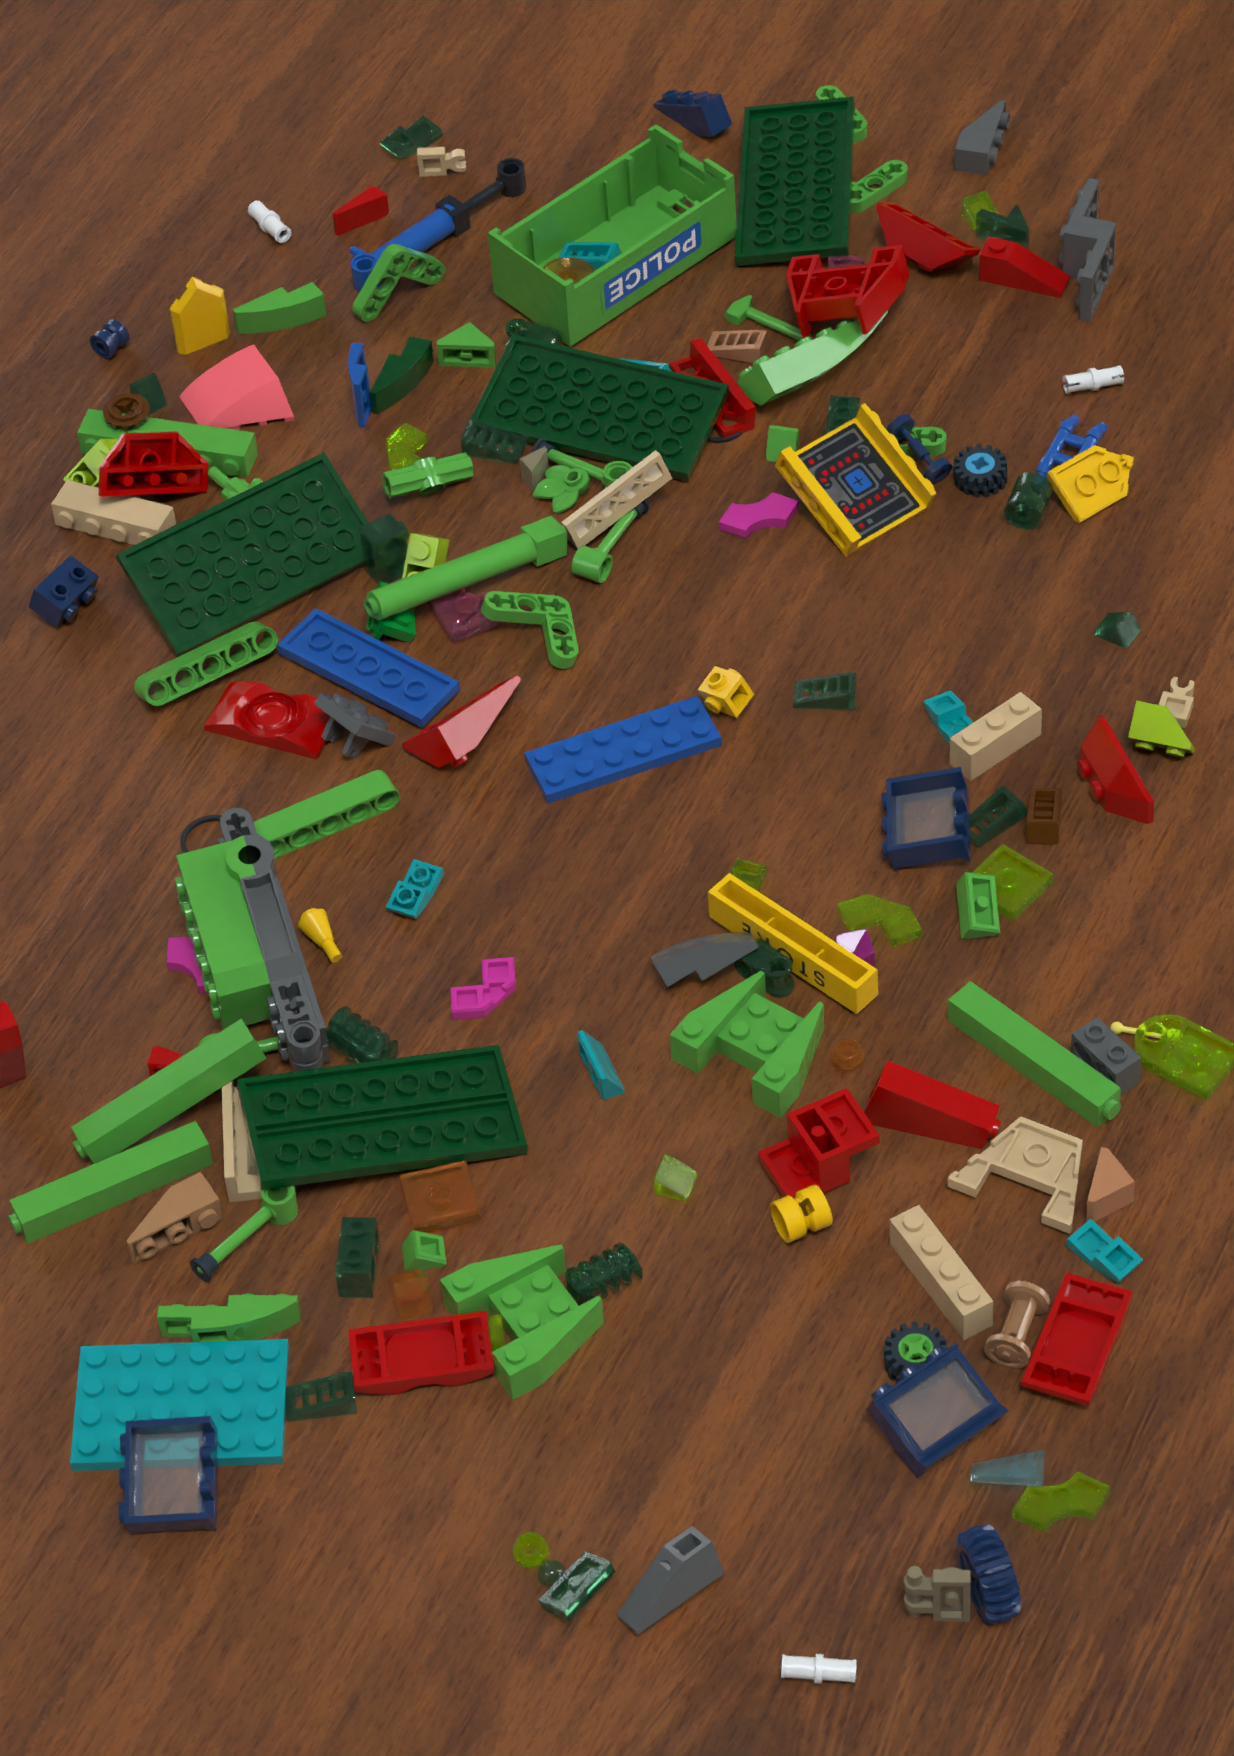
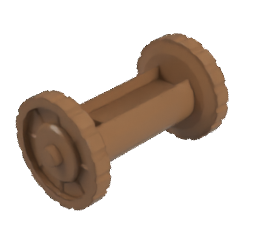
[984,1281,1050,1369]

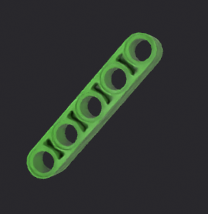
[134,622,278,706]
[254,770,400,859]

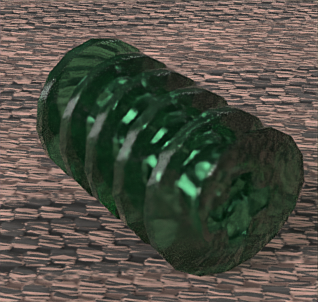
[326,1006,398,1063]
[565,1242,643,1306]

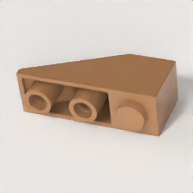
[126,1172,223,1264]

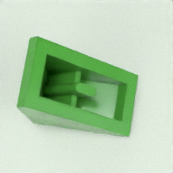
[437,322,497,368]

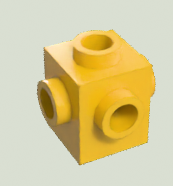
[697,666,754,718]

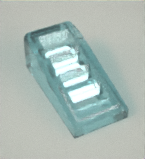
[970,1450,1045,1487]

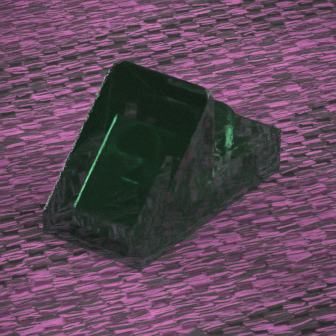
[976,205,1029,250]

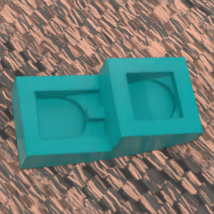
[923,690,974,745]
[1065,1219,1143,1283]

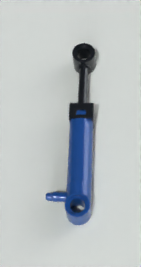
[350,158,526,292]

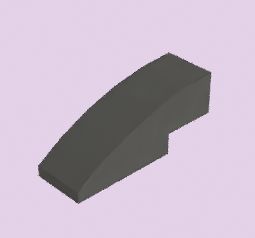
[650,933,759,987]

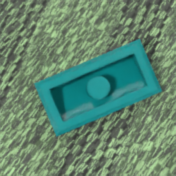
[577,1030,625,1100]

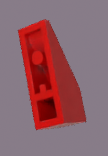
[979,236,1070,298]

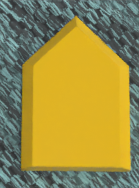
[170,277,230,355]
[1046,445,1134,523]

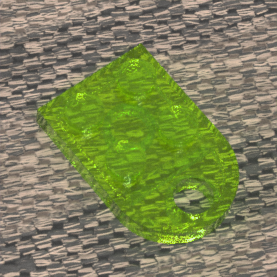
[1134,1014,1234,1100]

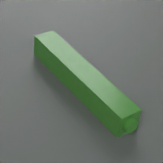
[948,981,1121,1128]
[71,1019,267,1164]
[8,1121,213,1244]

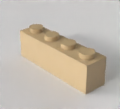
[51,480,176,545]
[889,1205,993,1341]

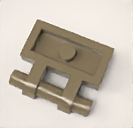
[904,1566,970,1622]

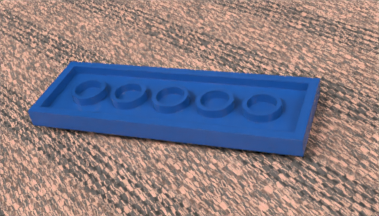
[277,608,460,728]
[524,695,722,804]

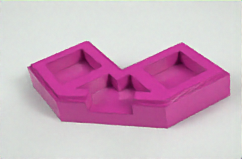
[450,957,516,1020]

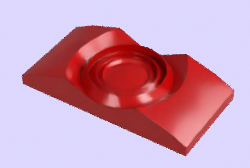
[204,681,330,760]
[1021,1272,1133,1406]
[348,1311,495,1395]

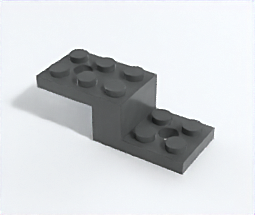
[1059,178,1116,322]

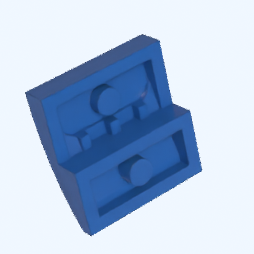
[348,343,372,428]

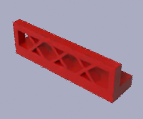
[669,338,756,438]

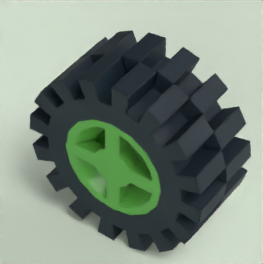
[884,1322,948,1390]

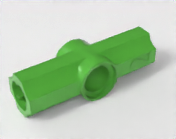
[382,452,474,499]

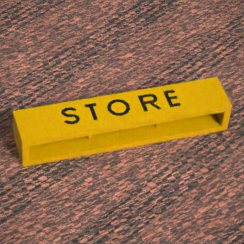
[708,873,878,1014]

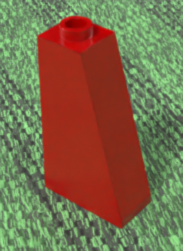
[864,1060,1001,1149]

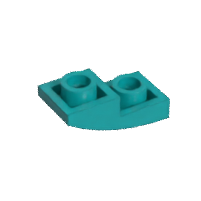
[386,859,445,919]

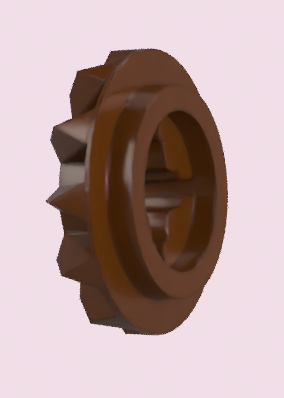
[103,393,150,431]

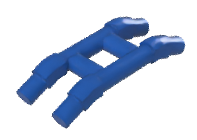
[1031,415,1107,490]

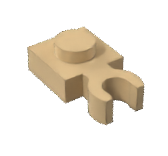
[417,147,466,177]
[1159,677,1194,728]

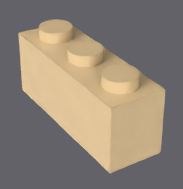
[950,692,1042,781]

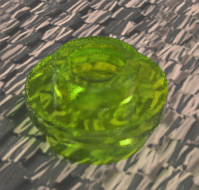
[513,1532,549,1568]

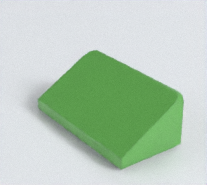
[956,872,1000,939]

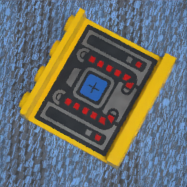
[775,403,936,557]

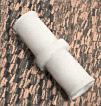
[248,201,291,243]
[1062,365,1124,394]
[781,1654,857,1684]

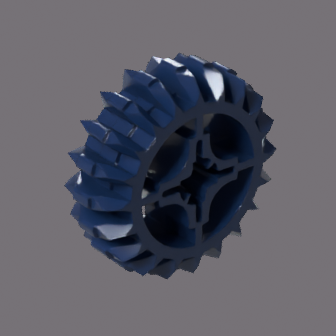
[956,1524,1021,1625]

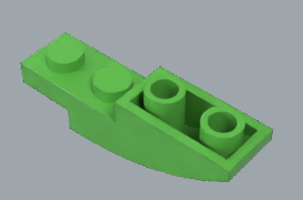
[157,1293,302,1342]

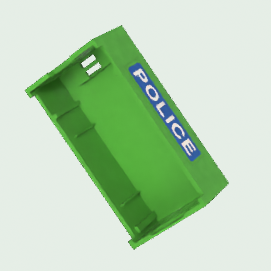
[488,124,737,347]

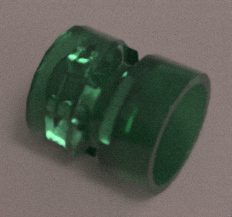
[1004,472,1053,530]

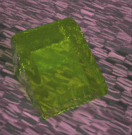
[962,191,1000,231]
[654,1154,698,1202]

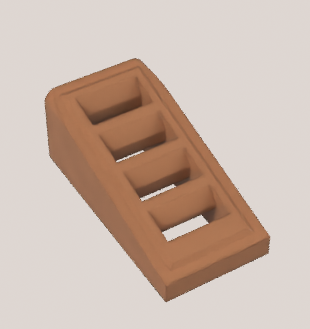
[707,330,768,363]

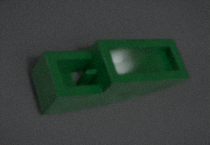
[370,337,434,415]

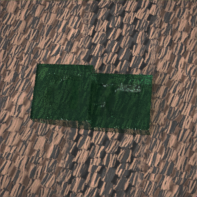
[380,115,443,159]

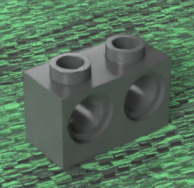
[1071,1017,1141,1095]

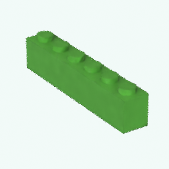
[77,409,258,478]

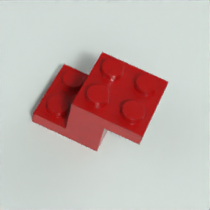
[758,1088,880,1198]

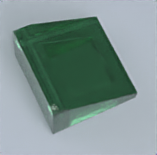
[129,373,167,415]
[1094,612,1141,647]

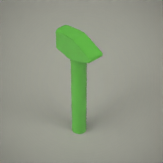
[725,295,803,341]

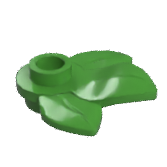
[533,465,590,514]

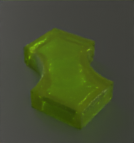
[1012,1472,1110,1532]

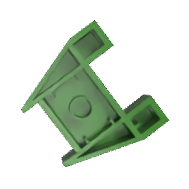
[670,971,824,1118]
[440,1244,604,1400]

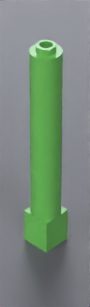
[364,516,567,621]

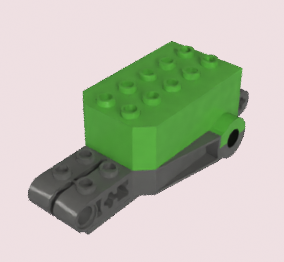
[174,807,330,1072]

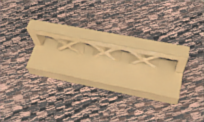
[562,450,672,549]
[222,1080,262,1202]

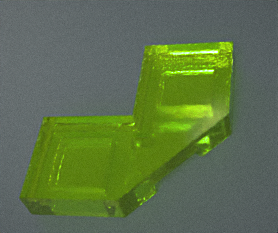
[386,423,428,471]
[837,894,922,947]

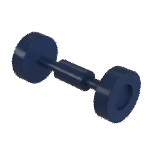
[886,414,952,485]

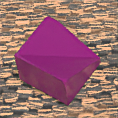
[835,928,875,967]

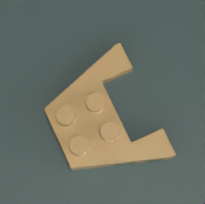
[948,1116,1083,1234]

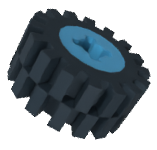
[953,444,1008,498]

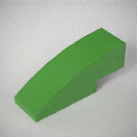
[233,282,327,334]

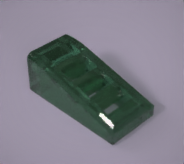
[461,420,527,464]
[793,672,857,710]
[970,785,1027,848]
[285,1371,357,1422]

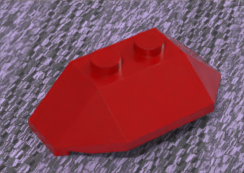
[876,202,980,272]
[98,431,209,497]
[1077,714,1154,824]

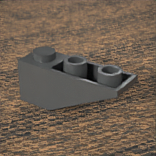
[955,100,1010,175]
[617,1526,724,1635]

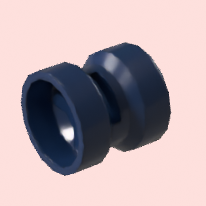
[89,319,130,359]

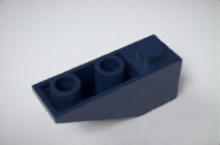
[653,89,732,137]

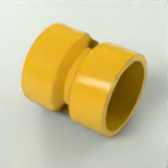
[770,1184,833,1244]

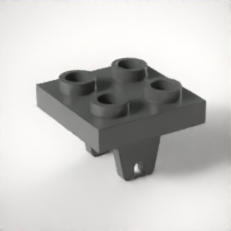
[314,693,396,759]

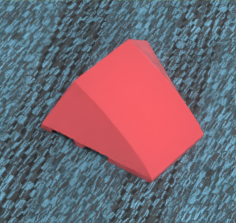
[179,344,295,430]

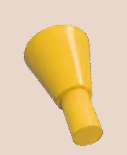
[298,908,342,963]

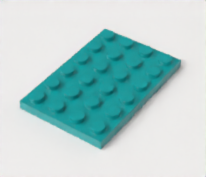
[70,1339,289,1471]

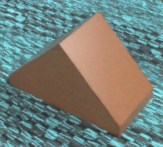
[1086,1147,1135,1222]

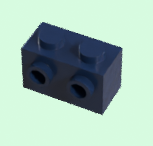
[29,555,99,628]

